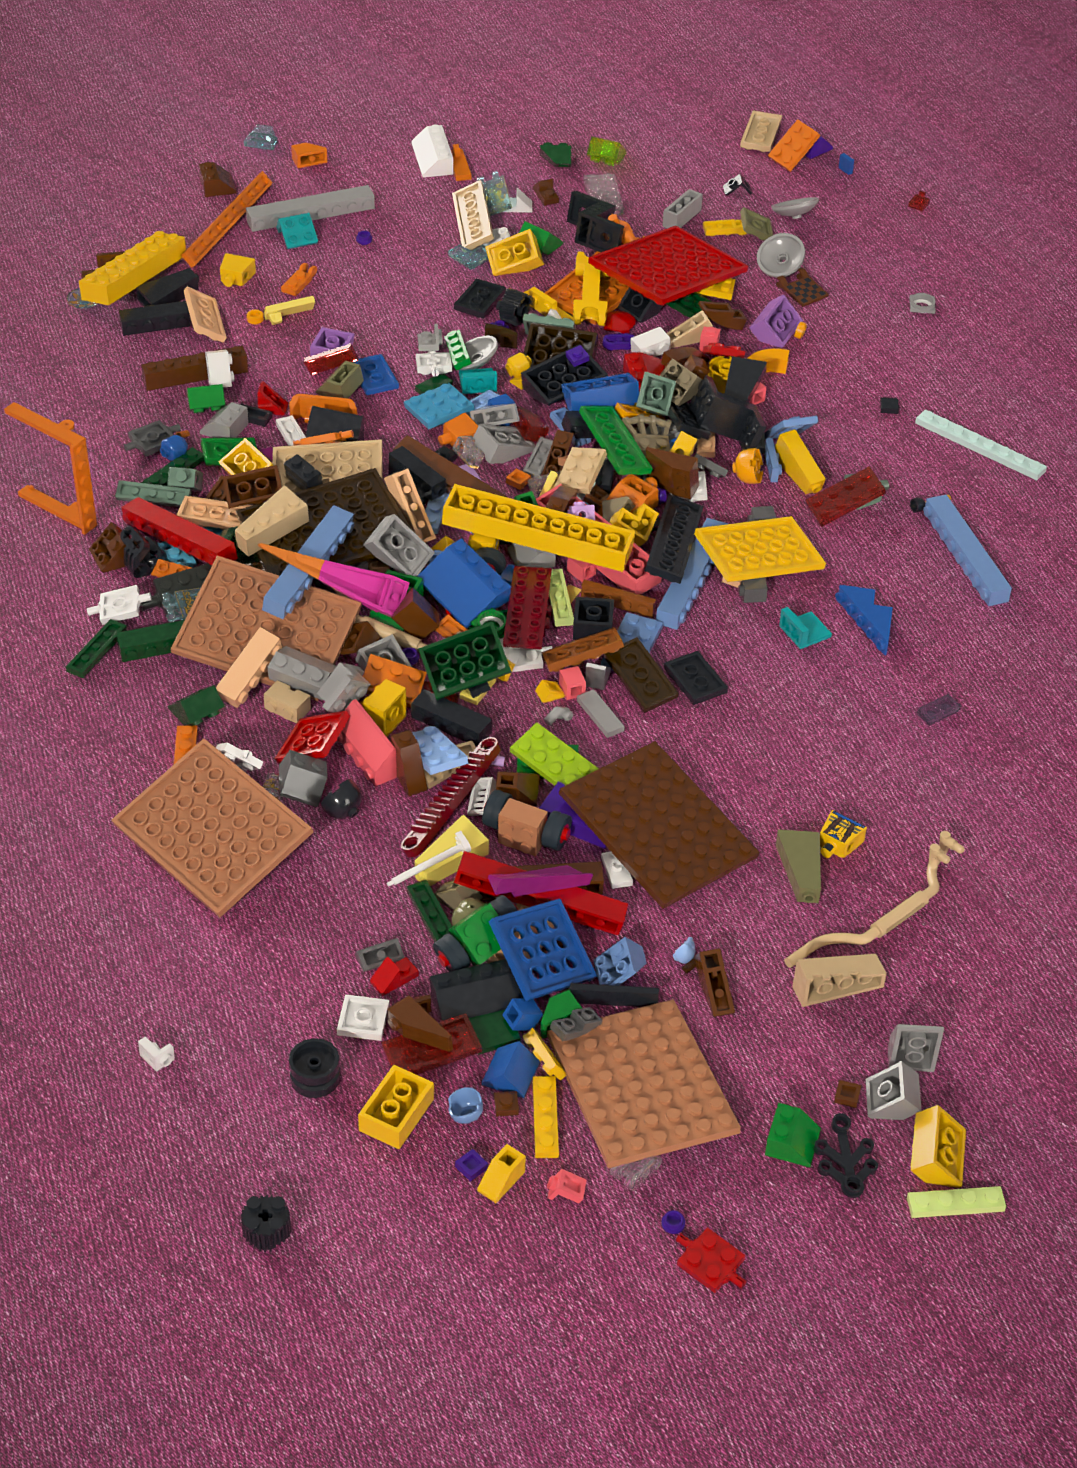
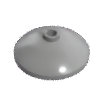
[771,197,819,219]
[757,233,805,278]
[451,336,498,370]

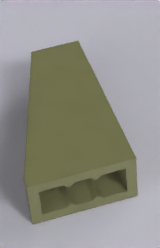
[776,830,821,903]

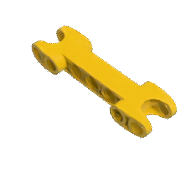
[573,251,608,326]

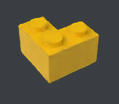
[609,504,659,547]

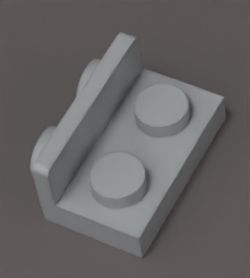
[417,324,442,351]

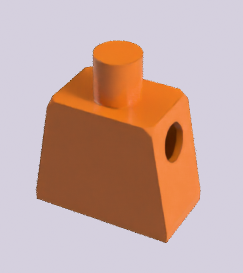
[438,413,478,451]

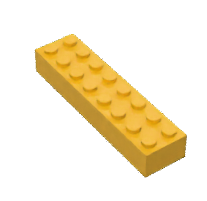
[79,231,186,305]

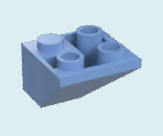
[593,937,647,986]

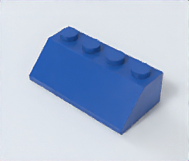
[561,373,639,411]

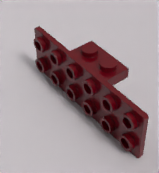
[503,566,552,650]

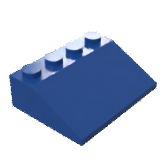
[417,538,511,628]

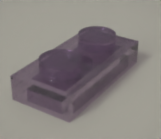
[917,694,961,726]

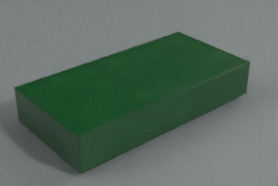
[415,373,453,395]

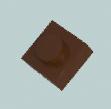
[834,1080,862,1108]
[494,1091,519,1117]

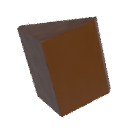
[391,588,439,640]

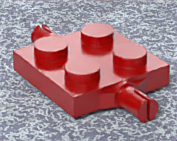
[676,1227,747,1293]

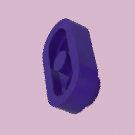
[602,333,635,351]

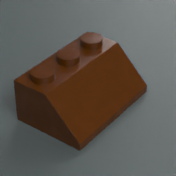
[223,465,283,509]

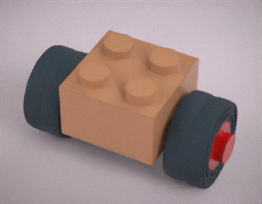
[482,790,572,856]

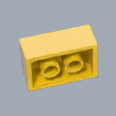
[358,1065,434,1149]

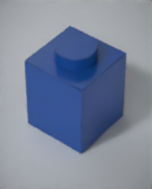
[502,998,543,1031]

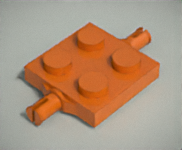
[293,430,354,445]

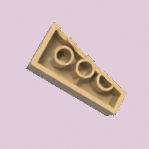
[235,485,309,557]
[793,954,887,1007]

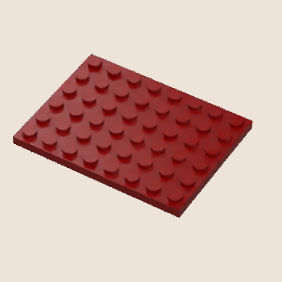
[588,225,748,305]

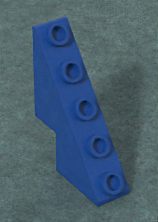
[835,585,893,656]

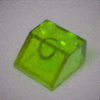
[587,136,626,166]

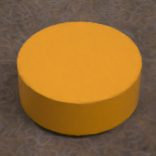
[247,309,264,324]
[794,321,807,339]

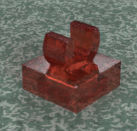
[908,190,930,212]

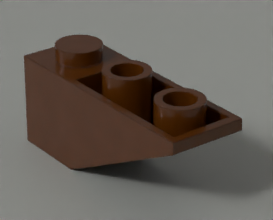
[541,430,576,480]

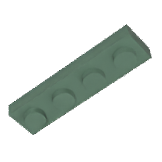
[115,480,191,508]

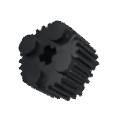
[496,288,534,326]
[241,1195,291,1252]

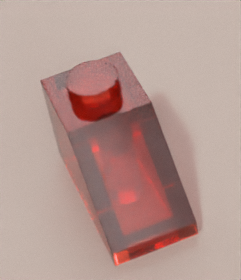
[512,406,550,442]

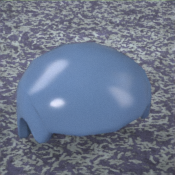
[448,1087,483,1124]

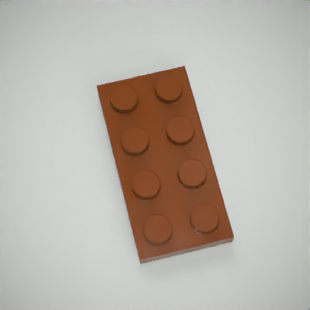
[541,627,624,672]

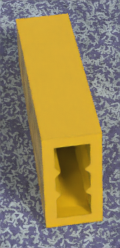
[775,430,826,494]

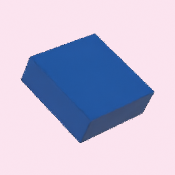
[838,153,854,175]

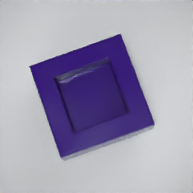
[566,345,589,367]
[455,1149,488,1182]

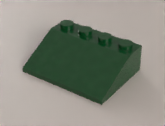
[418,621,512,700]

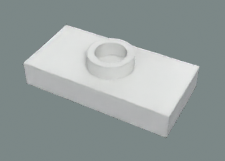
[601,852,633,889]

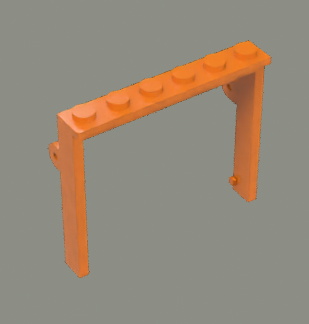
[4,402,97,535]

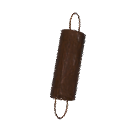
[680,958,696,976]

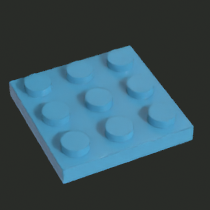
[404,383,475,429]

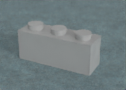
[662,189,703,228]

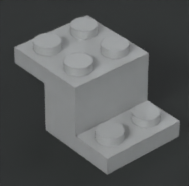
[317,662,371,713]

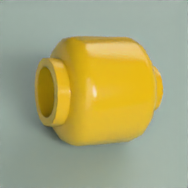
[505,353,532,377]

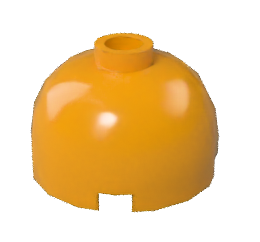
[733,448,763,484]

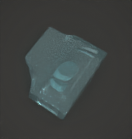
[244,124,278,150]

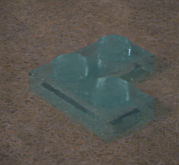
[448,244,489,270]

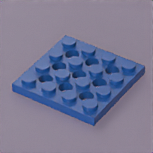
[489,899,597,1001]

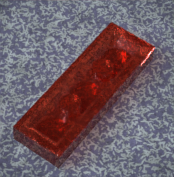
[304,344,358,375]

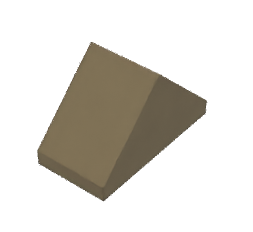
[602,496,635,522]

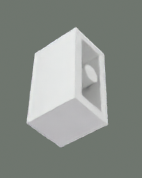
[630,327,671,357]
[205,350,234,387]

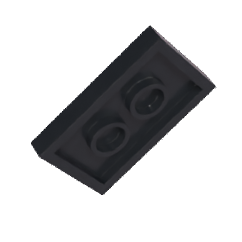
[454,278,506,319]
[664,651,728,705]

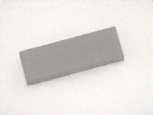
[523,437,553,480]
[577,689,625,738]

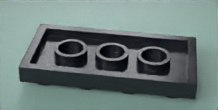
[668,401,711,440]

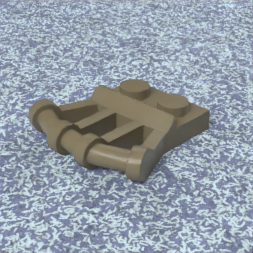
[622,414,672,456]

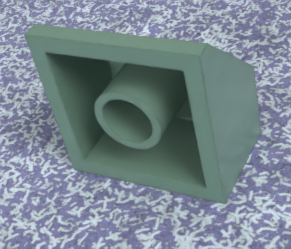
[636,372,676,416]

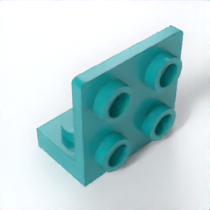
[276,213,318,249]
[459,368,497,394]
[779,607,832,649]

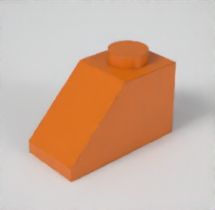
[291,143,327,168]

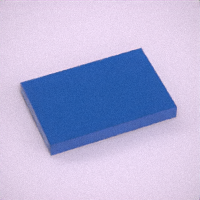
[349,354,399,396]

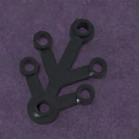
[813,1113,878,1198]

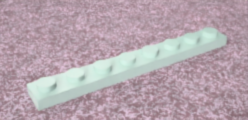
[915,410,1047,480]

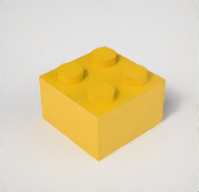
[362,679,406,737]

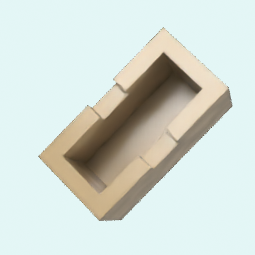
[264,680,311,723]

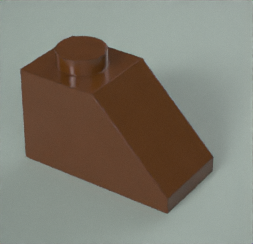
[340,621,380,655]

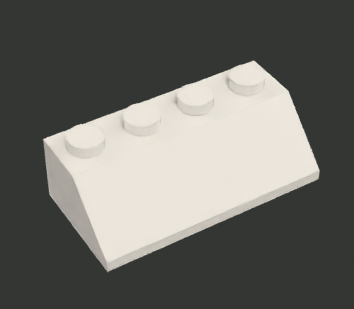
[412,125,453,177]

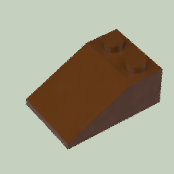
[646,447,699,499]

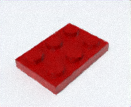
[702,343,745,358]

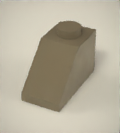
[434,881,483,911]

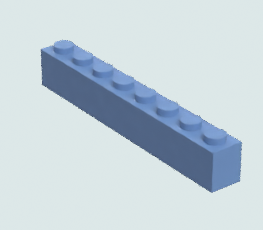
[923,495,1012,606]
[262,505,355,619]
[656,518,728,630]

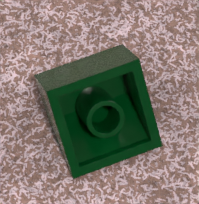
[167,685,225,726]

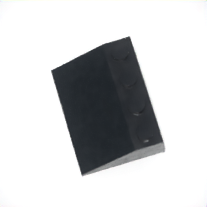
[521,344,608,406]

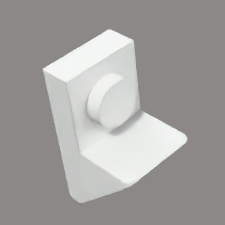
[500,188,532,212]

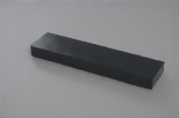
[570,983,659,1007]

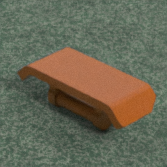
[289,394,358,423]

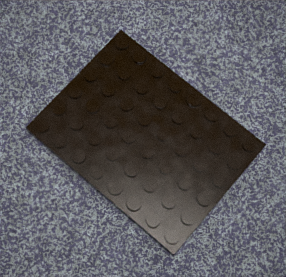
[236,468,412,576]

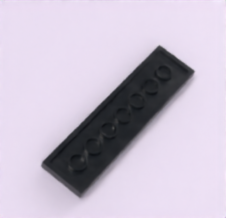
[644,494,703,584]

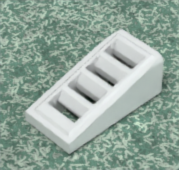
[467,777,496,816]

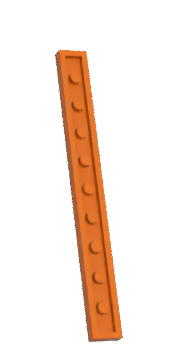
[181,171,273,268]

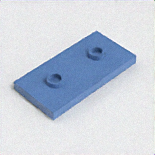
[764,416,818,439]

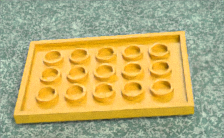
[694,516,826,582]

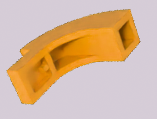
[747,348,790,374]

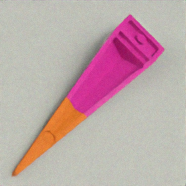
[258,543,409,617]

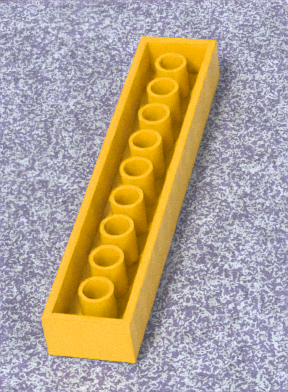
[442,484,636,572]

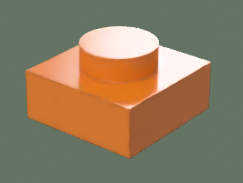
[506,468,531,490]

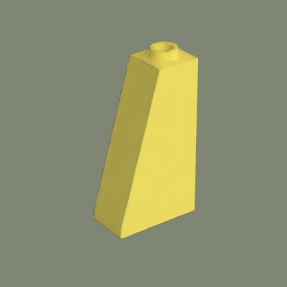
[414,815,489,886]

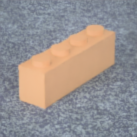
[384,469,436,543]
[216,627,282,708]

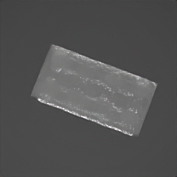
[583,173,624,215]

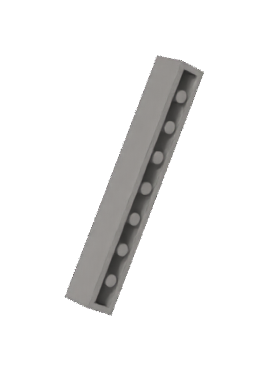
[246,185,375,232]

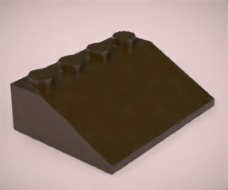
[523,322,599,367]

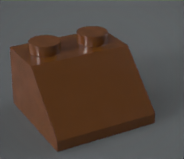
[199,162,236,197]

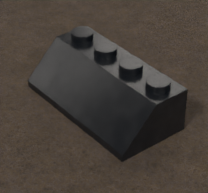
[430,959,524,1025]

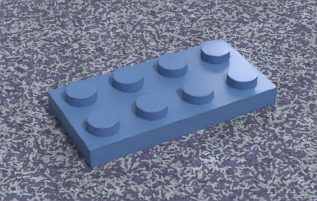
[601,612,663,670]

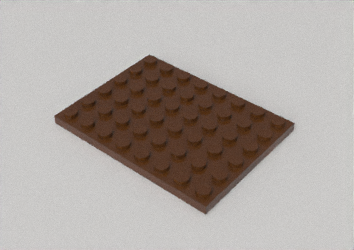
[559,741,760,909]

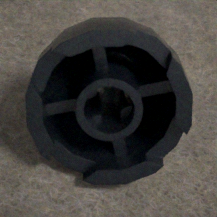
[321,779,362,819]

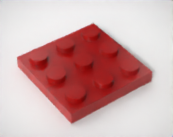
[274,710,350,765]

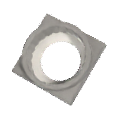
[909,293,935,314]

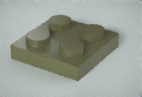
[740,207,773,241]

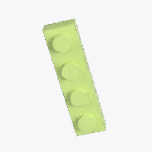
[549,569,574,627]
[907,1186,1006,1218]

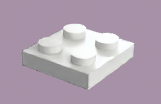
[337,995,390,1041]

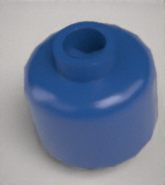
[160,435,188,461]

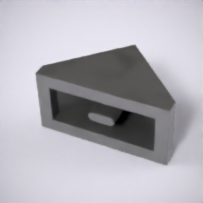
[585,663,612,690]

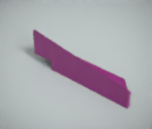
[488,865,593,897]

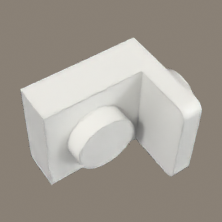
[138,1037,175,1072]

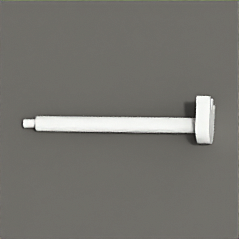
[387,831,471,887]

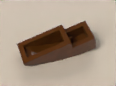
[698,301,747,330]
[661,347,709,366]

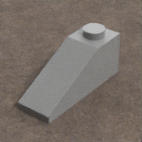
[470,403,520,426]

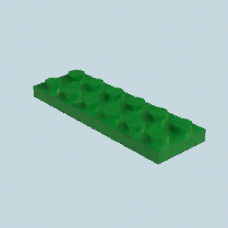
[579,406,653,475]

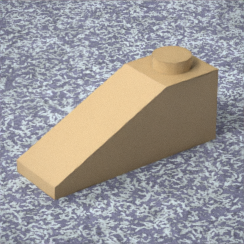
[666,310,713,348]

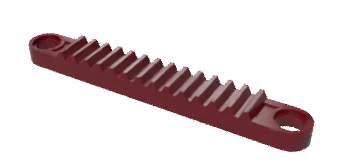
[401,737,501,857]

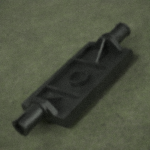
[140,563,212,616]

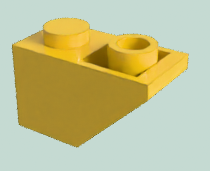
[477,1144,526,1203]

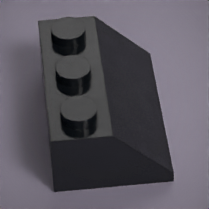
[306,406,364,442]

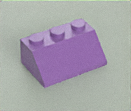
[749,294,803,348]

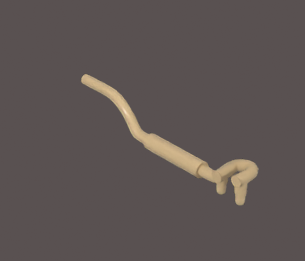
[315,578,462,651]
[784,831,965,968]

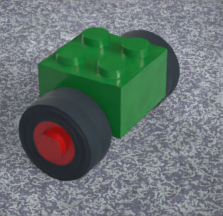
[433,895,519,972]

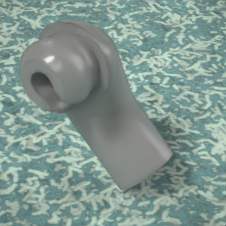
[543,706,573,726]

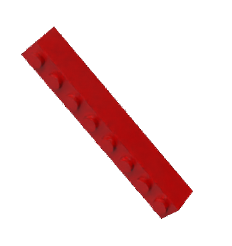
[121,497,238,565]
[454,851,628,936]

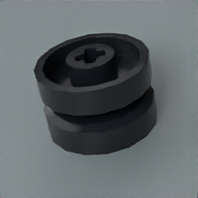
[289,1038,340,1098]

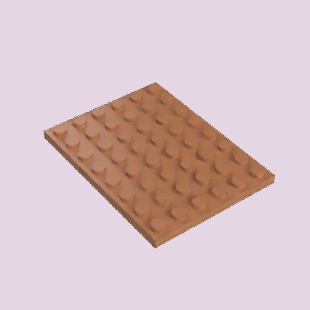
[171,556,362,701]
[111,739,314,918]
[547,999,741,1169]

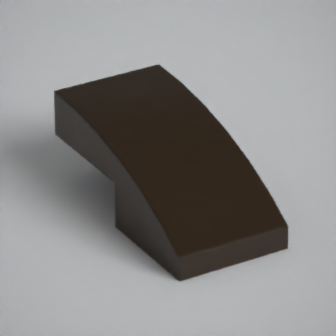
[485,323,518,349]

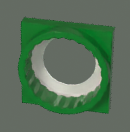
[471,608,506,636]

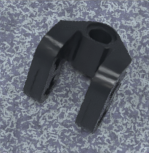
[121,526,167,578]

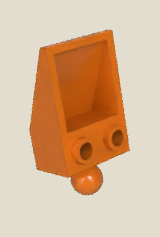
[597,474,658,517]

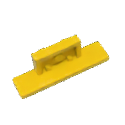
[523,287,573,321]

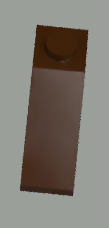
[546,485,578,513]
[694,948,735,1017]
[388,995,453,1052]

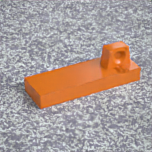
[451,144,471,181]

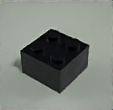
[573,597,614,640]

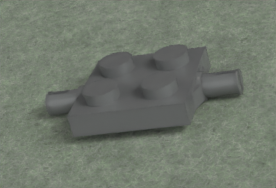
[124,420,181,456]

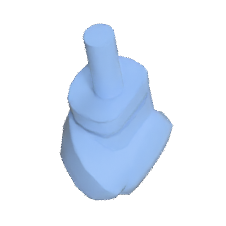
[673,937,695,964]

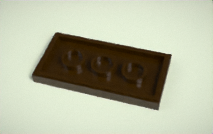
[604,637,679,713]

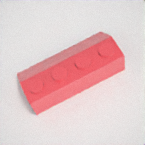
[337,699,397,787]

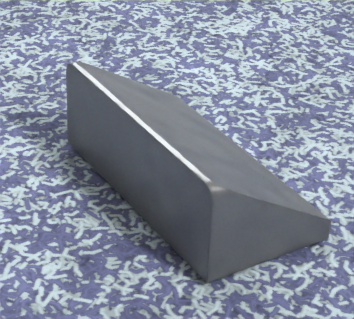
[355,938,405,972]

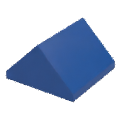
[481,1041,540,1098]

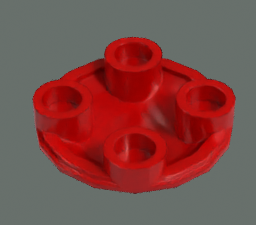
[604,311,636,334]

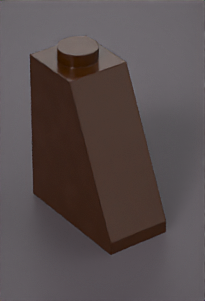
[391,730,427,797]

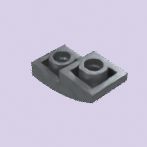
[550,1007,603,1042]

